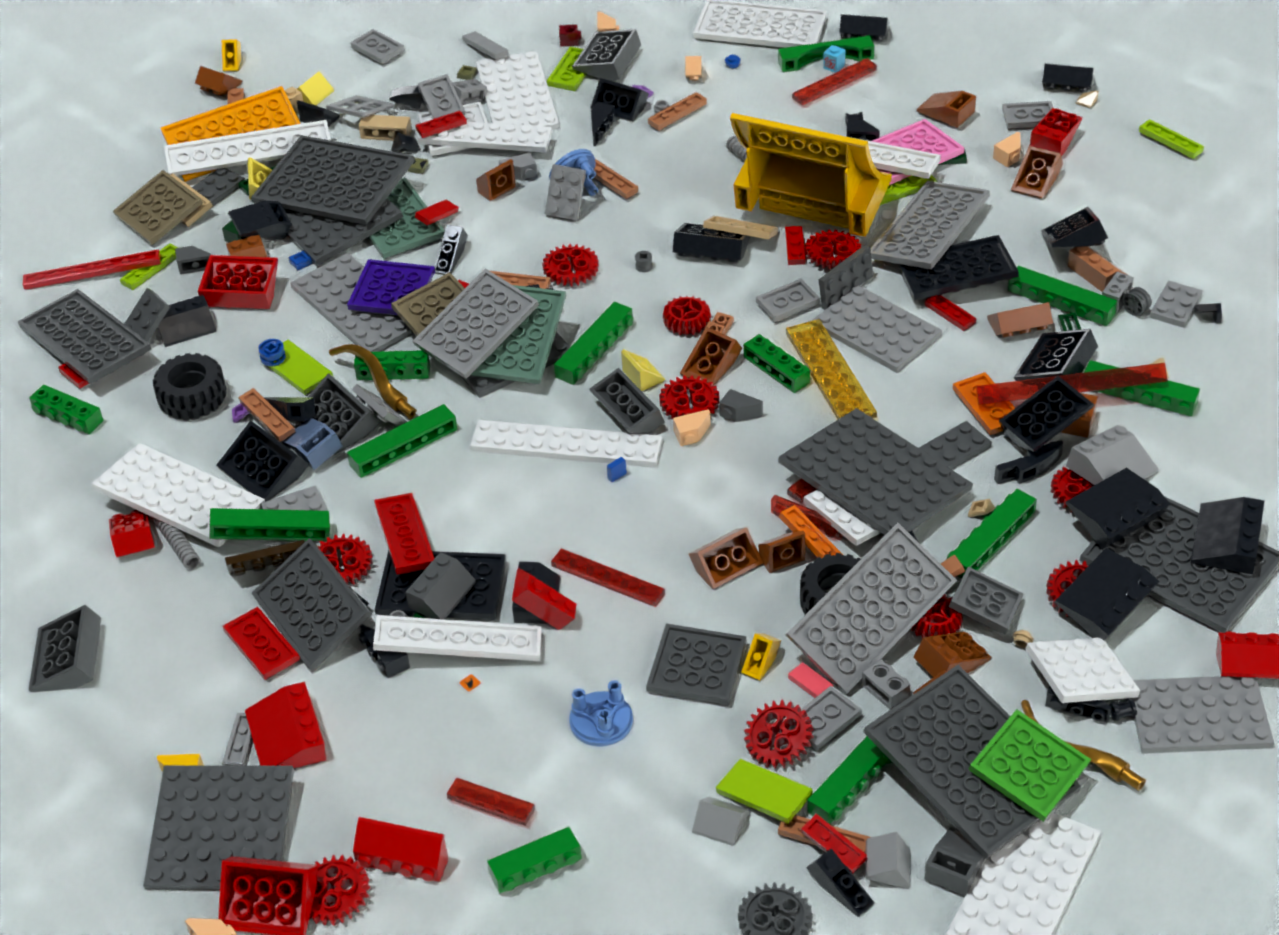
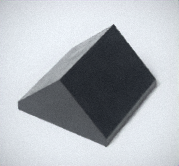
[297,100,340,128]

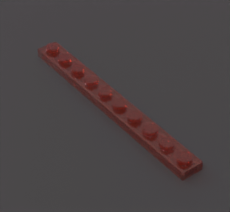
[976,363,1168,405]

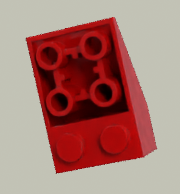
[1030,108,1083,156]
[109,509,155,558]

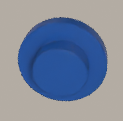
[725,54,741,69]

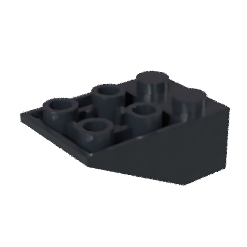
[228,200,292,239]

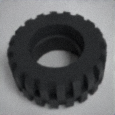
[153,353,227,420]
[800,553,861,615]

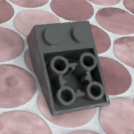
[924,827,985,896]

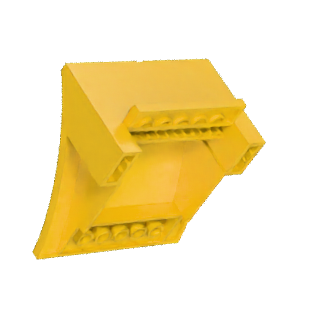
[730,113,892,237]

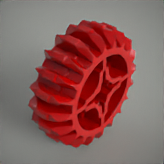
[662,295,711,336]
[911,594,963,638]

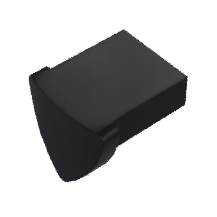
[391,132,419,152]
[1194,303,1222,324]

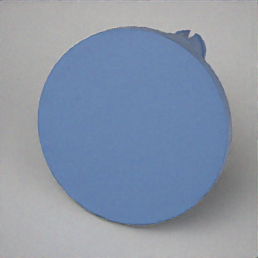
[549,149,599,196]
[569,680,633,747]

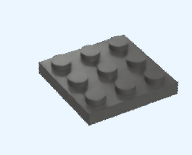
[949,567,1024,634]

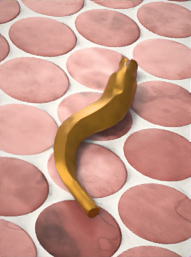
[329,344,417,419]
[1021,700,1146,791]

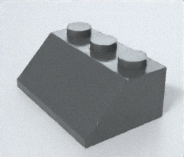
[406,552,476,620]

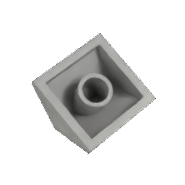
[692,796,750,846]
[866,831,910,889]

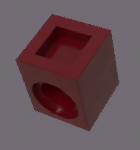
[559,24,581,47]

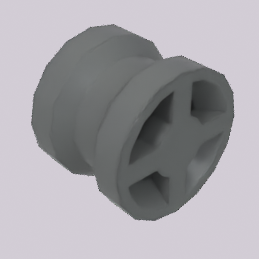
[635,251,653,272]

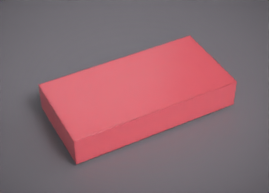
[788,662,833,698]

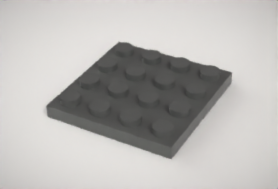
[646,623,747,705]

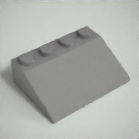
[1066,425,1159,485]

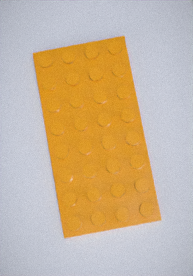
[160,86,301,182]

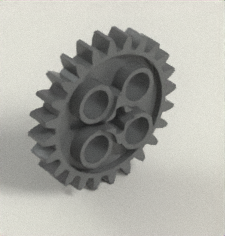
[738,882,813,935]

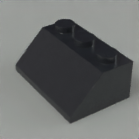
[839,14,889,41]
[1042,63,1094,92]
[590,78,649,121]
[157,295,216,347]
[512,561,561,624]

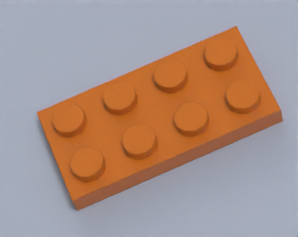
[952,372,1015,435]

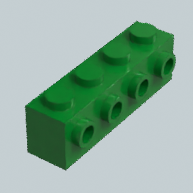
[743,334,810,393]
[354,350,430,380]
[29,384,104,434]
[487,826,582,894]

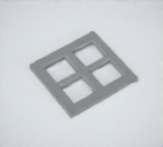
[326,95,394,118]

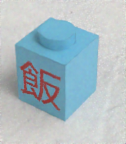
[823,45,845,73]

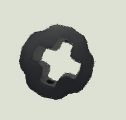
[845,112,863,128]
[1109,698,1137,721]

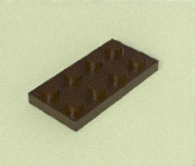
[225,540,305,576]

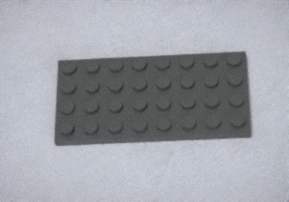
[18,289,152,384]

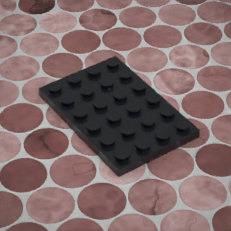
[897,235,1019,300]
[375,550,506,619]

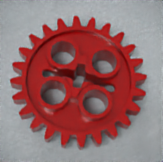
[805,229,861,269]
[542,244,599,286]
[659,375,720,420]
[1050,467,1094,512]
[318,534,373,584]
[1046,560,1088,617]
[744,700,814,769]
[309,855,371,926]

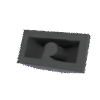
[175,246,211,274]
[719,389,763,422]

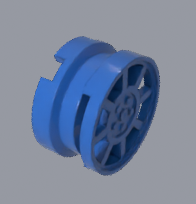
[258,339,286,366]

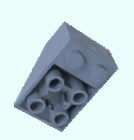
[281,418,343,470]

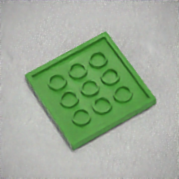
[968,709,1091,822]

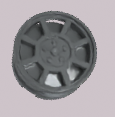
[1122,287,1152,316]

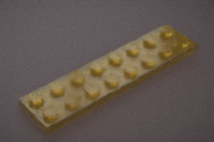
[786,319,877,419]

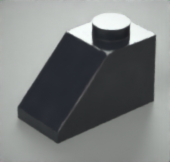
[846,119,880,141]

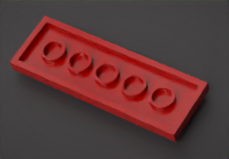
[374,493,435,575]

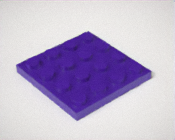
[347,259,435,315]

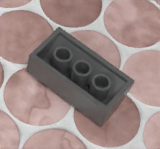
[589,368,665,433]

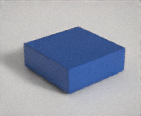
[288,251,312,271]
[607,457,627,482]

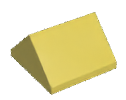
[297,71,334,106]
[248,157,273,199]
[621,349,665,391]

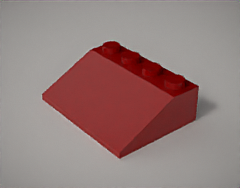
[198,255,278,309]
[245,681,326,768]
[218,856,318,935]

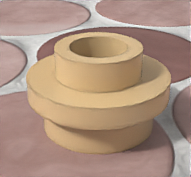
[1013,630,1034,648]

